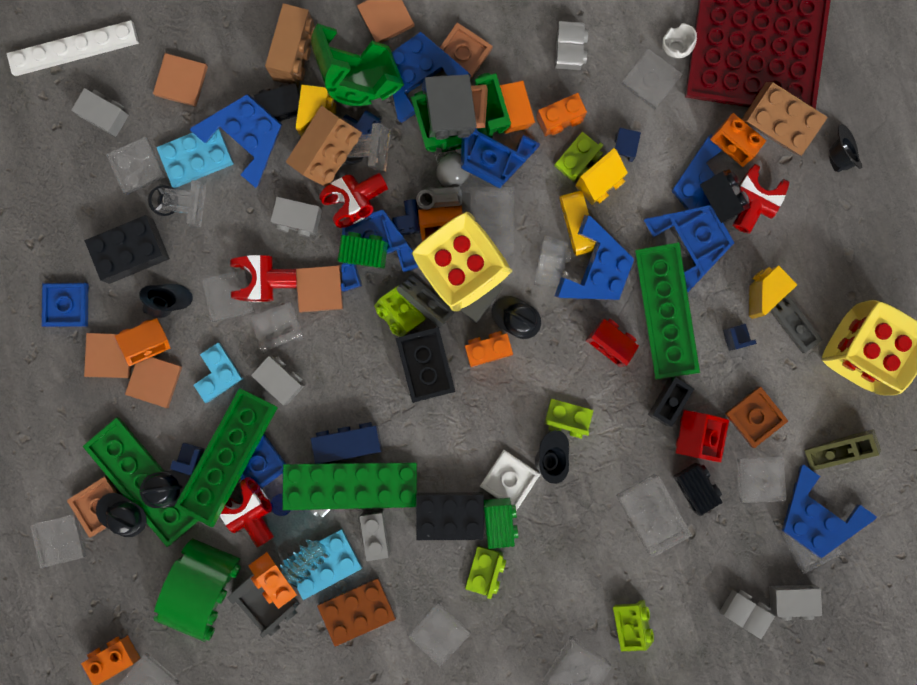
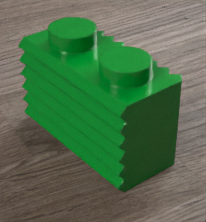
[338,232,388,269]
[484,498,518,549]

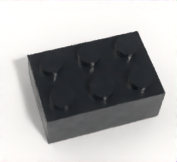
[84,215,170,284]
[396,327,456,403]
[416,492,484,540]

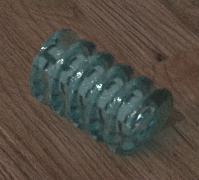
[280,539,330,588]

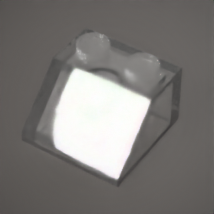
[534,236,571,289]

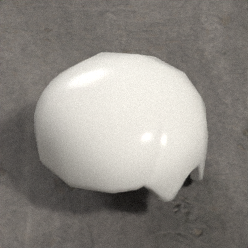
[662,23,697,58]

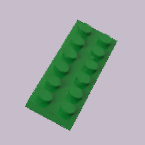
[635,242,700,379]
[174,388,278,527]
[82,418,198,547]
[282,463,417,510]

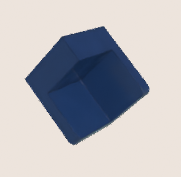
[614,128,641,162]
[723,324,757,351]
[170,443,204,475]

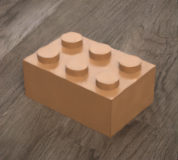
[265,3,315,87]
[742,82,828,156]
[286,105,362,187]

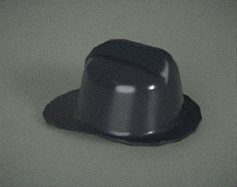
[829,124,862,172]
[139,284,193,318]
[492,296,541,339]
[535,430,569,484]
[140,470,190,508]
[96,493,147,537]

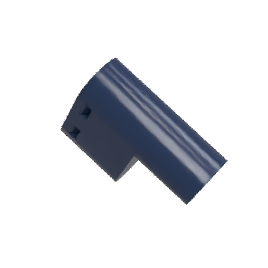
[343,110,382,142]
[392,199,421,235]

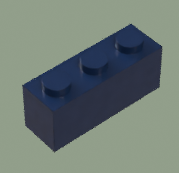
[310,422,383,464]

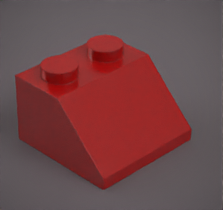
[585,319,639,367]
[676,410,729,463]

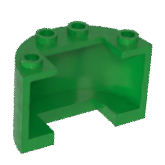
[311,23,404,106]
[411,73,511,152]
[153,538,241,642]

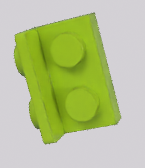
[554,132,604,182]
[374,285,426,337]
[544,399,594,439]
[465,545,506,599]
[613,600,654,651]

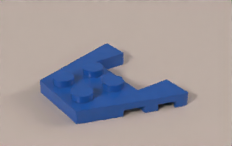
[392,32,471,123]
[190,94,283,188]
[461,128,540,188]
[672,134,722,210]
[644,205,734,292]
[341,210,419,292]
[554,215,634,300]
[782,465,877,558]

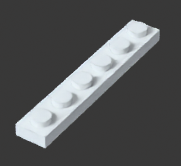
[7,20,139,76]

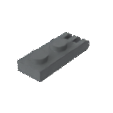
[397,275,455,328]
[771,294,822,353]

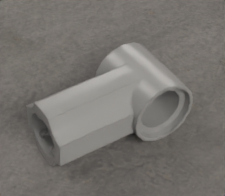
[416,186,463,210]

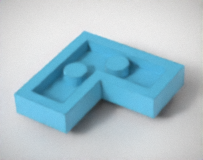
[194,343,243,403]

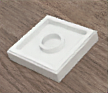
[480,450,540,511]

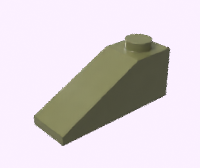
[804,429,881,471]

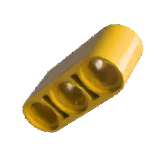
[560,190,596,256]

